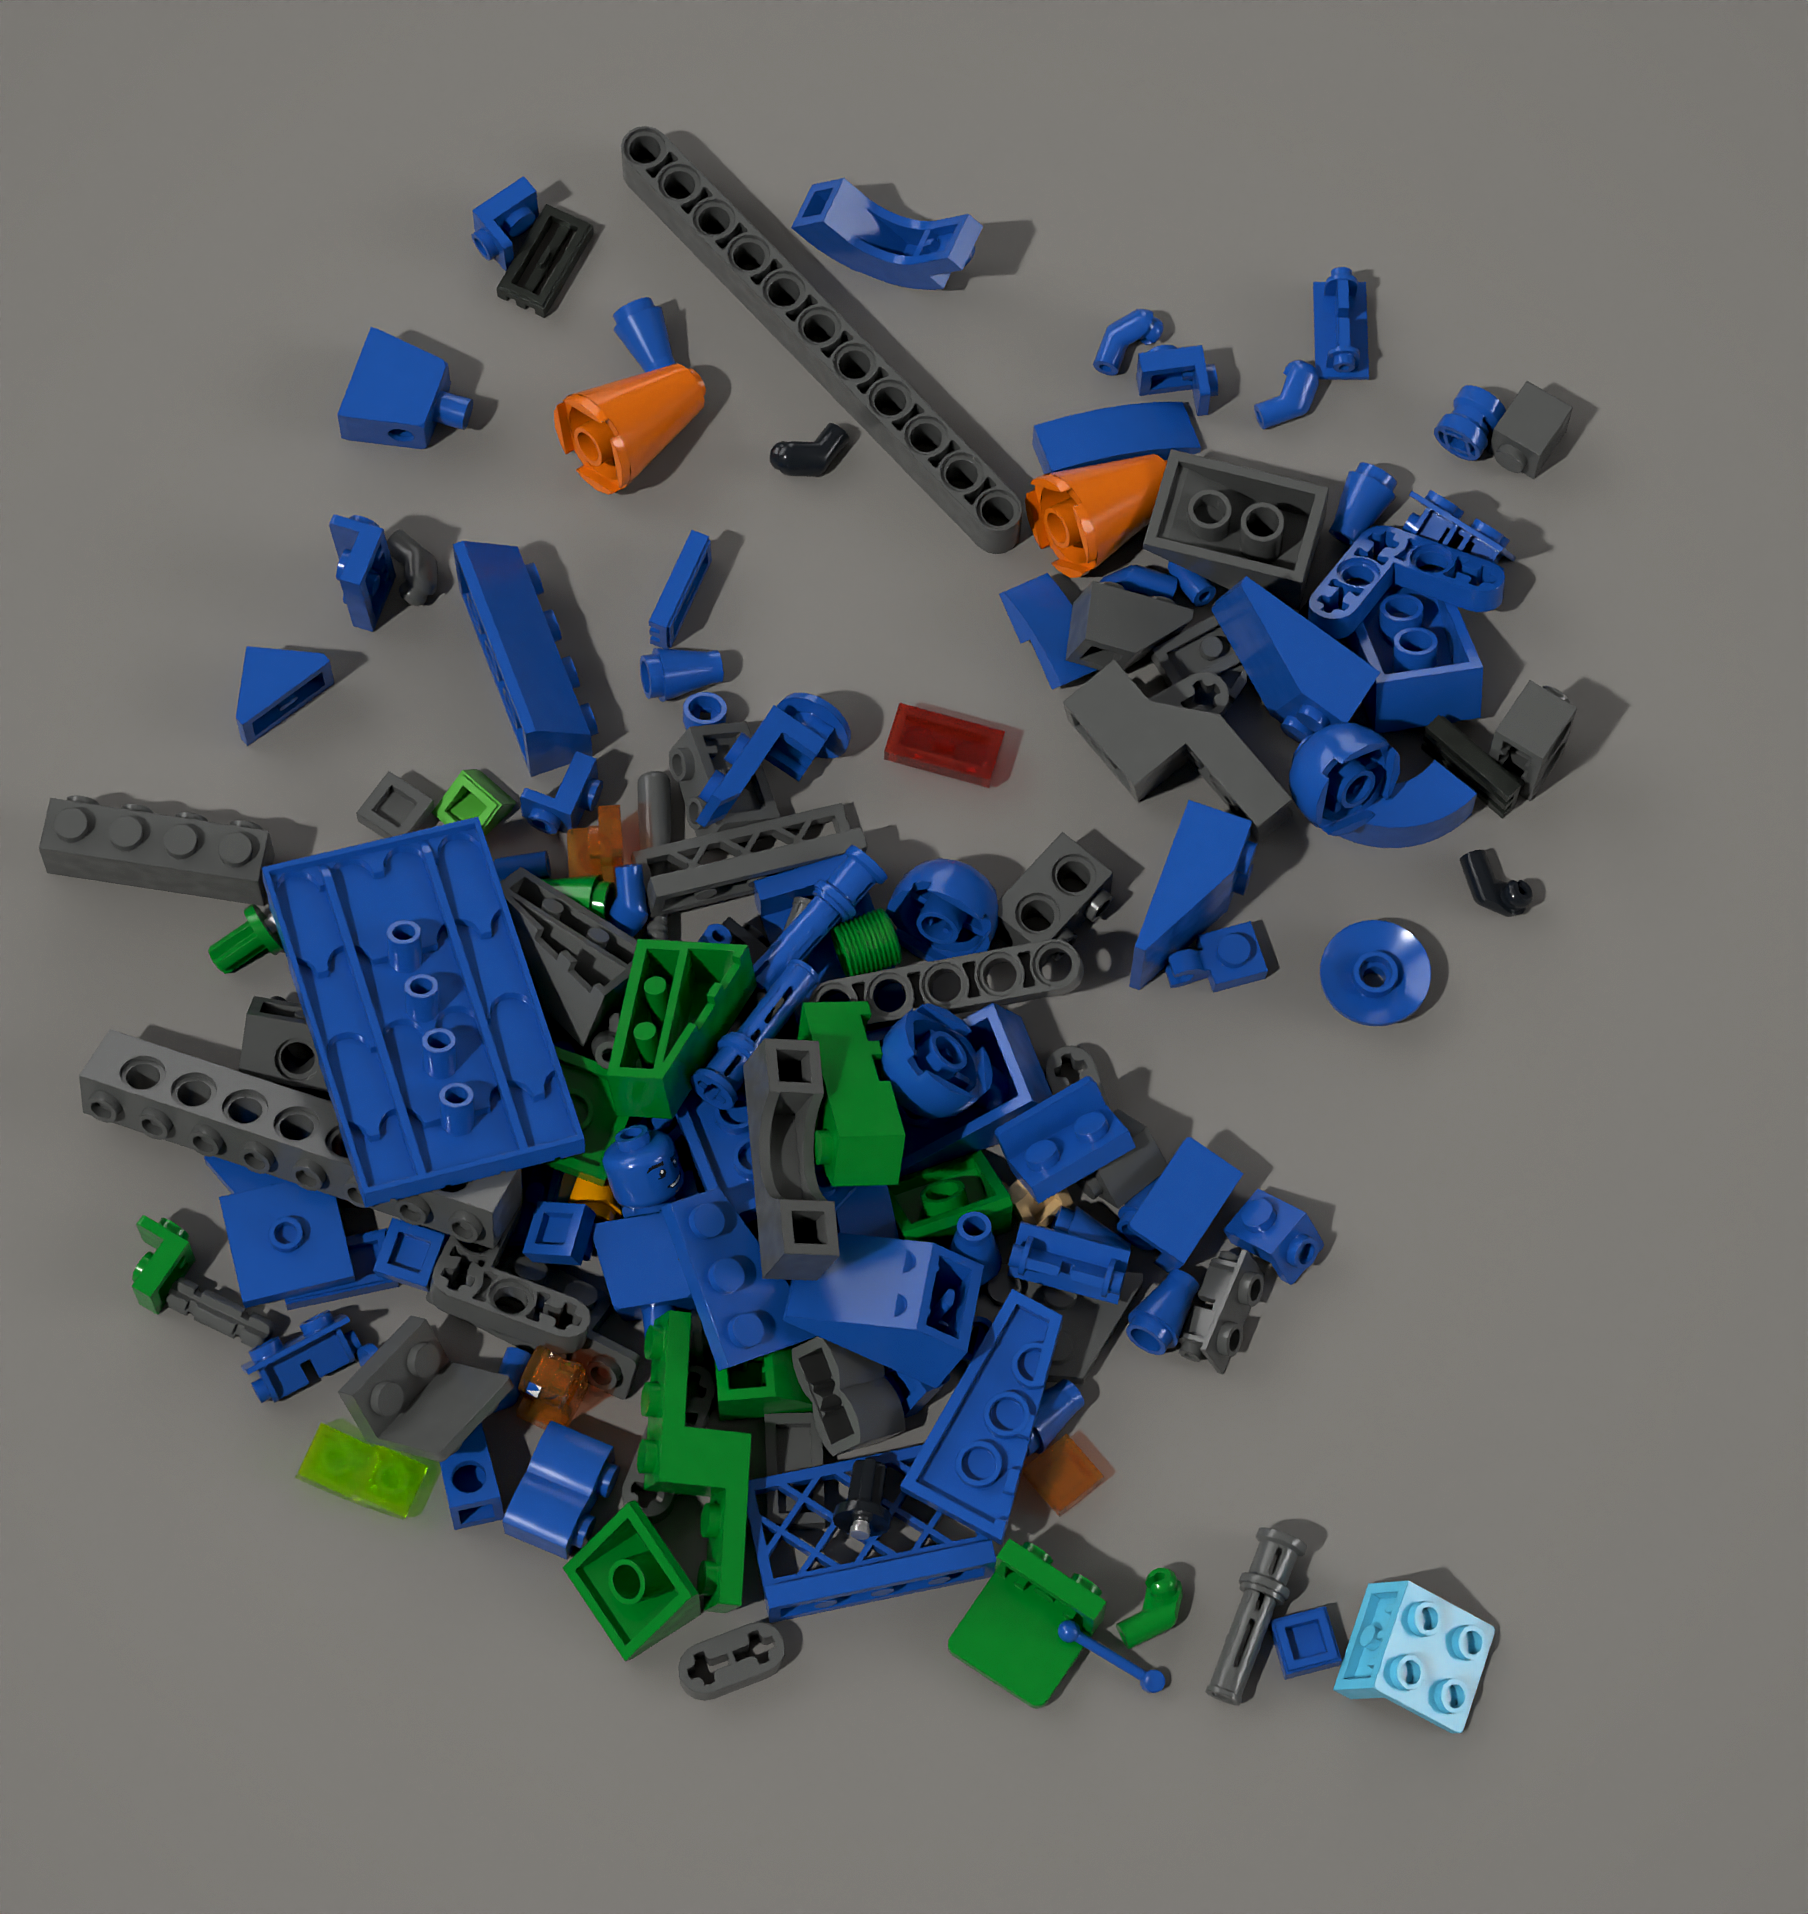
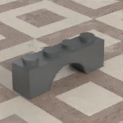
[743,1038,840,1281]

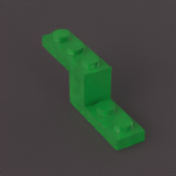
[637,1310,751,1613]

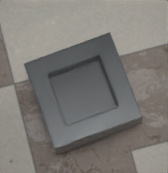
[356,771,435,838]

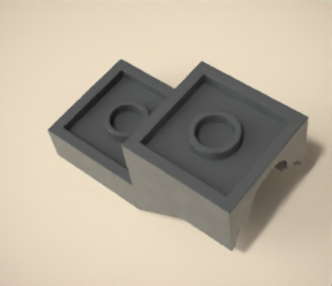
[1063,660,1293,843]

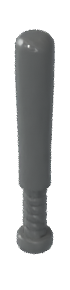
[637,771,672,940]

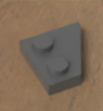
[1149,615,1250,718]

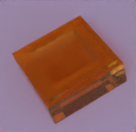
[1022,1434,1104,1517]

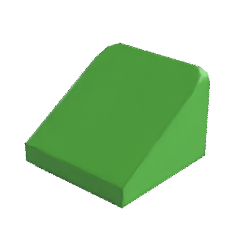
[432,769,516,836]

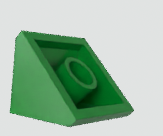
[887,1150,1013,1249]
[563,1500,701,1661]

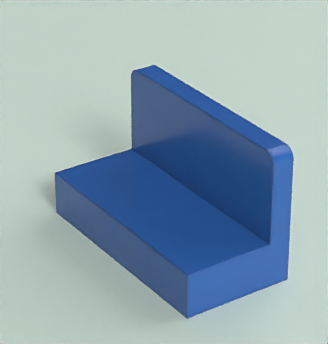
[1127,1137,1244,1273]

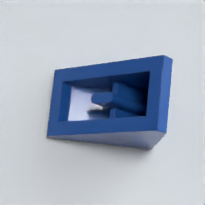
[236,646,334,746]

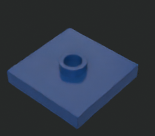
[219,1181,356,1308]

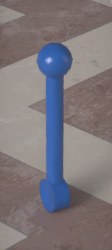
[1058,1620,1165,1693]

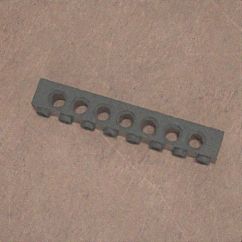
[79,1029,522,1249]

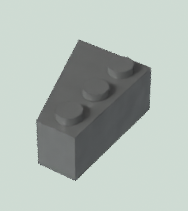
[500,867,637,1047]

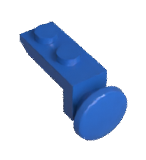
[695,692,851,828]

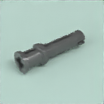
[1205,1527,1307,1705]

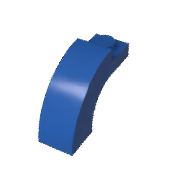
[1291,749,1477,848]

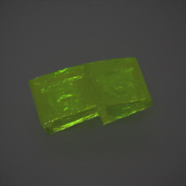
[295,1422,429,1520]

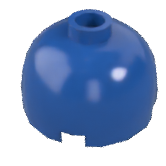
[1289,722,1400,836]
[886,858,999,962]
[878,1004,993,1119]

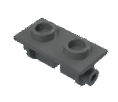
[1178,1249,1265,1374]

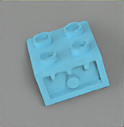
[1333,1580,1495,1733]

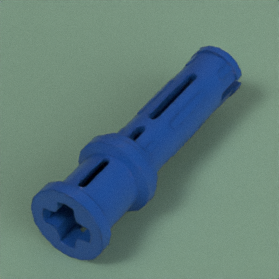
[753,845,888,994]
[690,959,819,1110]

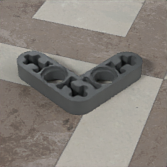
[429,1188,591,1354]

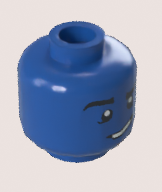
[602,1125,684,1214]

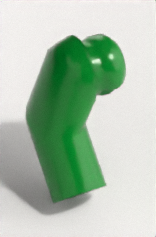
[1116,1567,1183,1650]

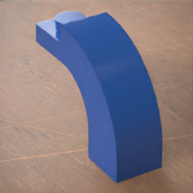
[791,178,983,290]

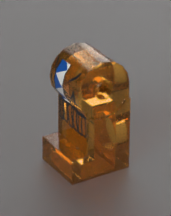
[516,1344,588,1430]

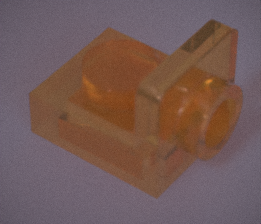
[567,805,624,882]

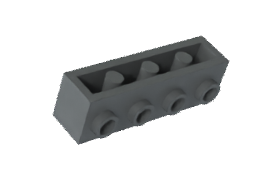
[39,795,275,906]

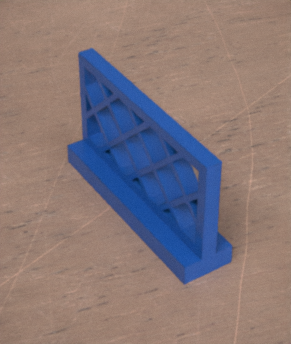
[747,1445,996,1623]

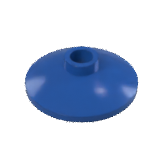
[1320,920,1431,1026]

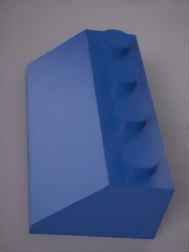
[453,541,599,777]

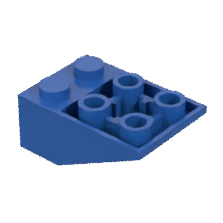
[783,1233,984,1388]

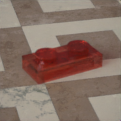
[884,703,1005,788]

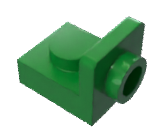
[132,1215,196,1315]

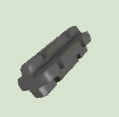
[166,1277,274,1348]

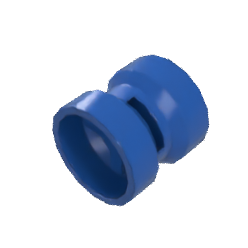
[1434,385,1506,461]

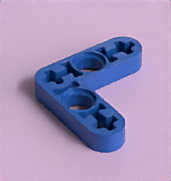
[1308,525,1505,639]

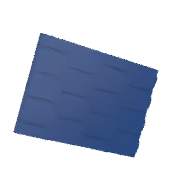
[262,817,585,1208]

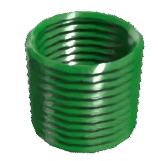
[830,907,902,977]

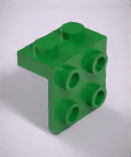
[948,1538,1107,1709]

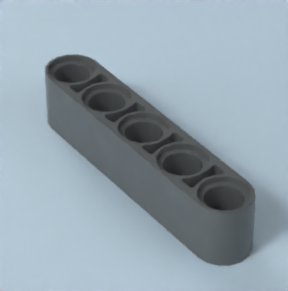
[809,939,1084,1031]

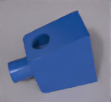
[337,327,473,449]
[591,1212,696,1336]

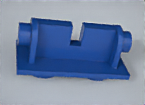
[1313,267,1369,380]
[1007,1221,1131,1304]
[241,1310,362,1403]

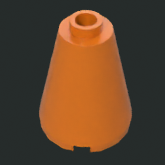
[554,363,706,495]
[1025,454,1167,578]

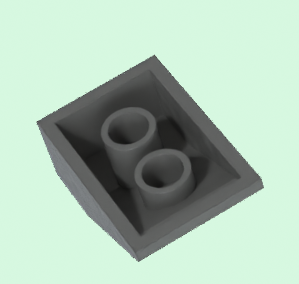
[1143,449,1329,610]

